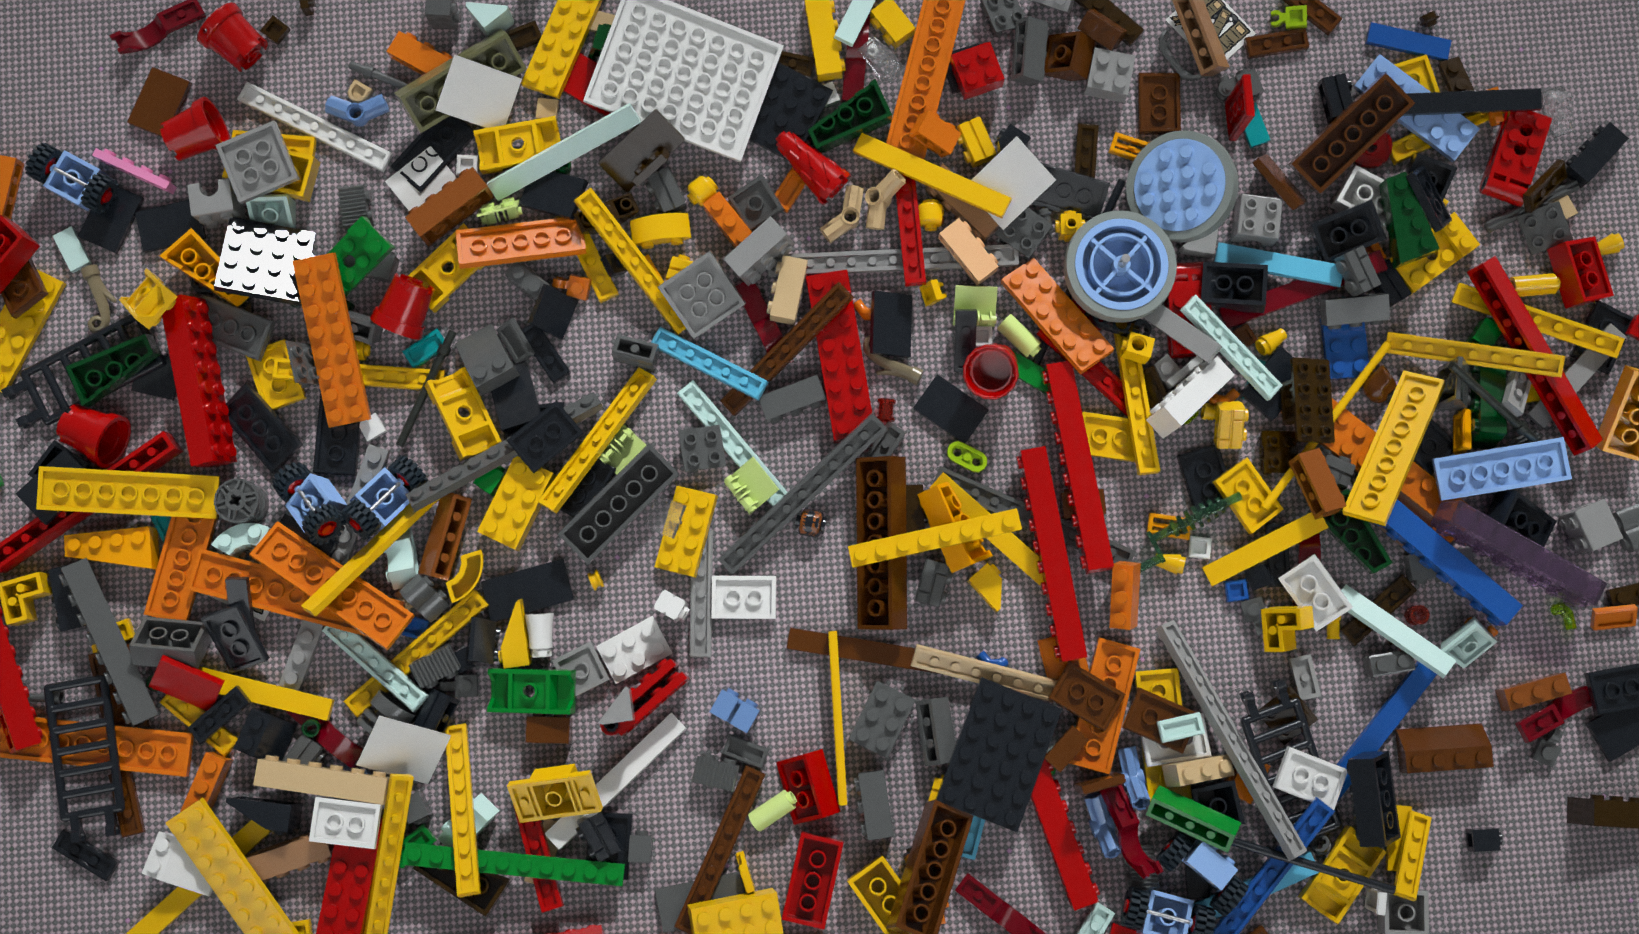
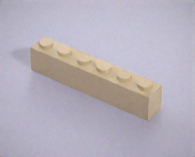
[253,755,389,805]

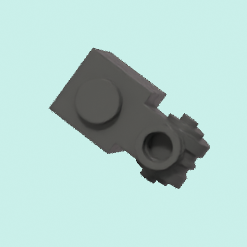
[1216,68,1264,101]

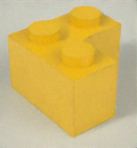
[0,572,53,626]
[1261,606,1314,652]

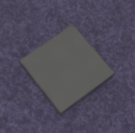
[728,174,785,232]

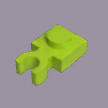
[1271,5,1307,29]

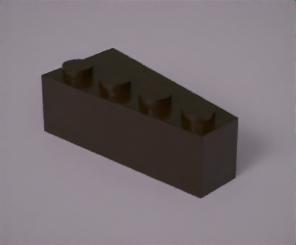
[1567,794,1639,829]
[412,866,513,917]

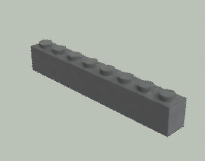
[58,558,158,727]

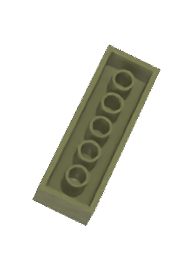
[394,29,527,133]

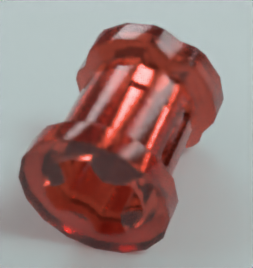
[877,398,896,422]
[1404,605,1430,625]

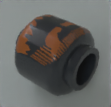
[795,508,827,538]

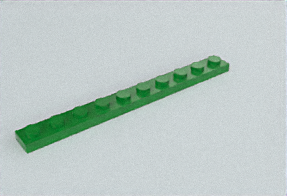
[402,842,625,887]

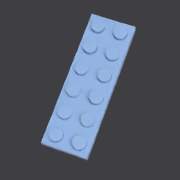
[1353,54,1480,163]
[1432,437,1572,501]

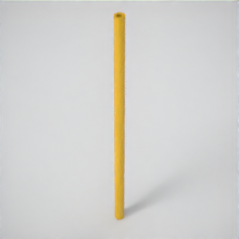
[1261,341,1391,511]

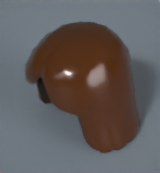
[1362,365,1397,403]

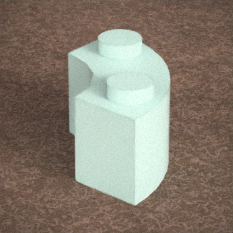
[212,523,271,558]
[384,527,419,590]
[437,793,500,847]

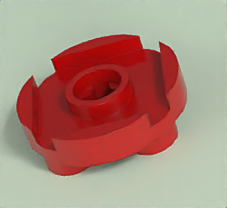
[1354,132,1393,168]

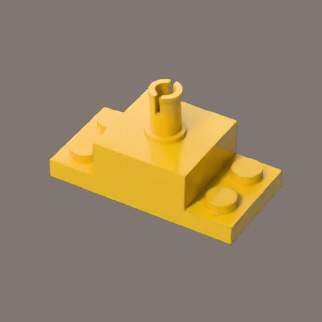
[507,764,603,823]

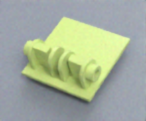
[477,197,523,226]
[953,285,998,327]
[599,425,646,475]
[724,457,779,515]

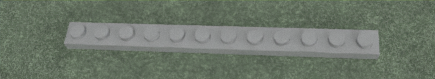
[768,244,1019,277]
[279,444,390,691]
[1156,620,1307,861]

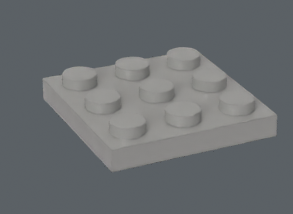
[216,120,300,204]
[658,251,746,339]

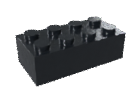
[1347,751,1401,847]

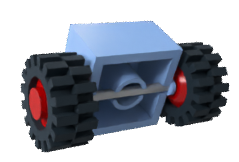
[25,143,119,214]
[340,455,428,539]
[272,462,347,545]
[1156,831,1249,917]
[1120,886,1216,934]

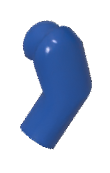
[976,650,1008,667]

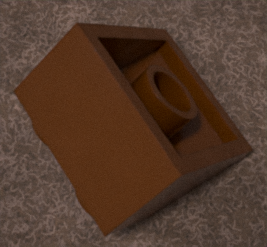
[1044,31,1095,81]

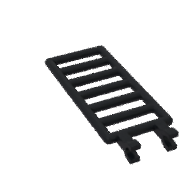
[1,314,166,429]
[44,674,125,843]
[1239,679,1342,838]

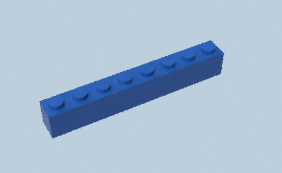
[1373,499,1523,626]

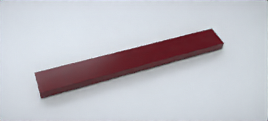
[1219,249,1388,329]

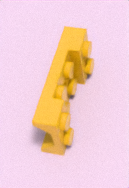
[473,116,561,175]
[1390,212,1480,295]
[408,223,484,313]
[119,268,177,329]
[425,367,502,461]
[1298,825,1387,924]

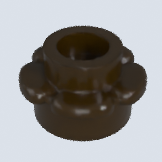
[1419,11,1440,28]

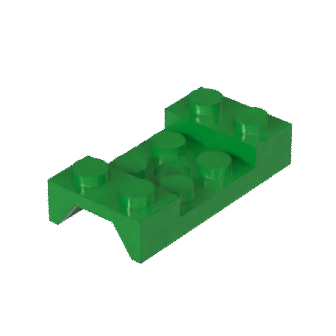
[327,216,396,297]
[487,668,576,715]

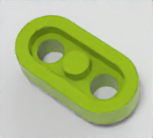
[947,441,987,473]

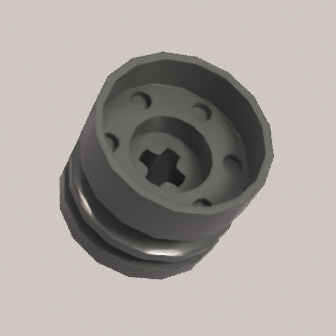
[214,478,269,525]
[357,690,416,735]

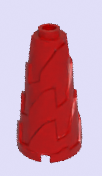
[776,131,851,205]

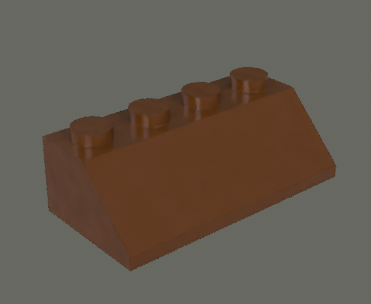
[1395,723,1494,774]

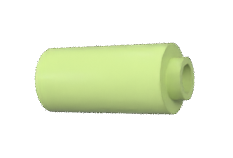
[997,314,1042,357]
[748,790,797,832]

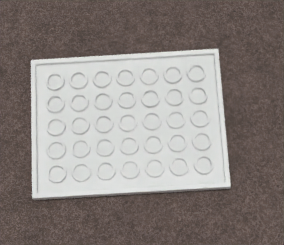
[583,0,784,162]

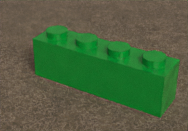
[1146,785,1241,853]

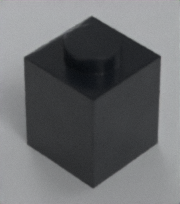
[1466,827,1503,852]

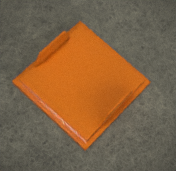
[1037,637,1089,680]

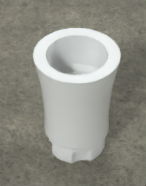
[524,613,554,658]

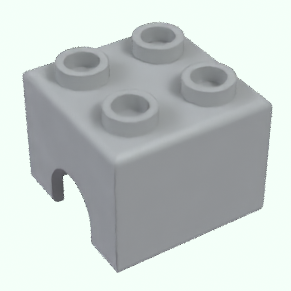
[187,178,246,229]
[1231,193,1283,247]
[1559,499,1623,554]

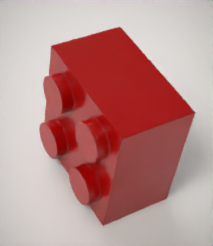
[950,41,1005,100]

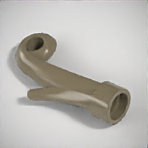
[81,265,117,333]
[863,335,924,385]

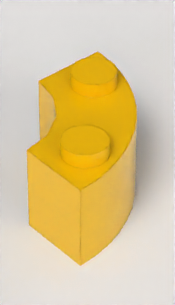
[630,213,691,249]
[446,549,484,603]

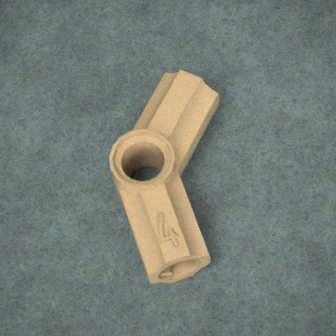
[865,169,906,230]
[820,185,864,244]

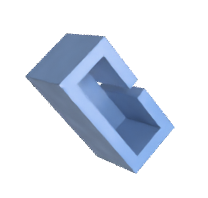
[709,688,760,733]

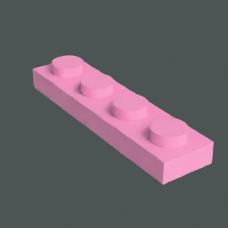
[92,148,177,194]

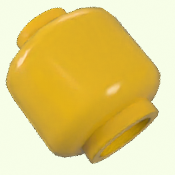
[687,176,718,207]
[918,199,944,231]

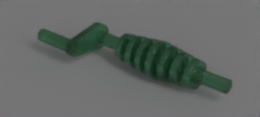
[1140,492,1243,573]

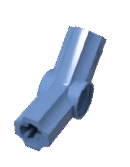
[325,94,390,127]
[1117,746,1150,811]
[1084,792,1121,859]

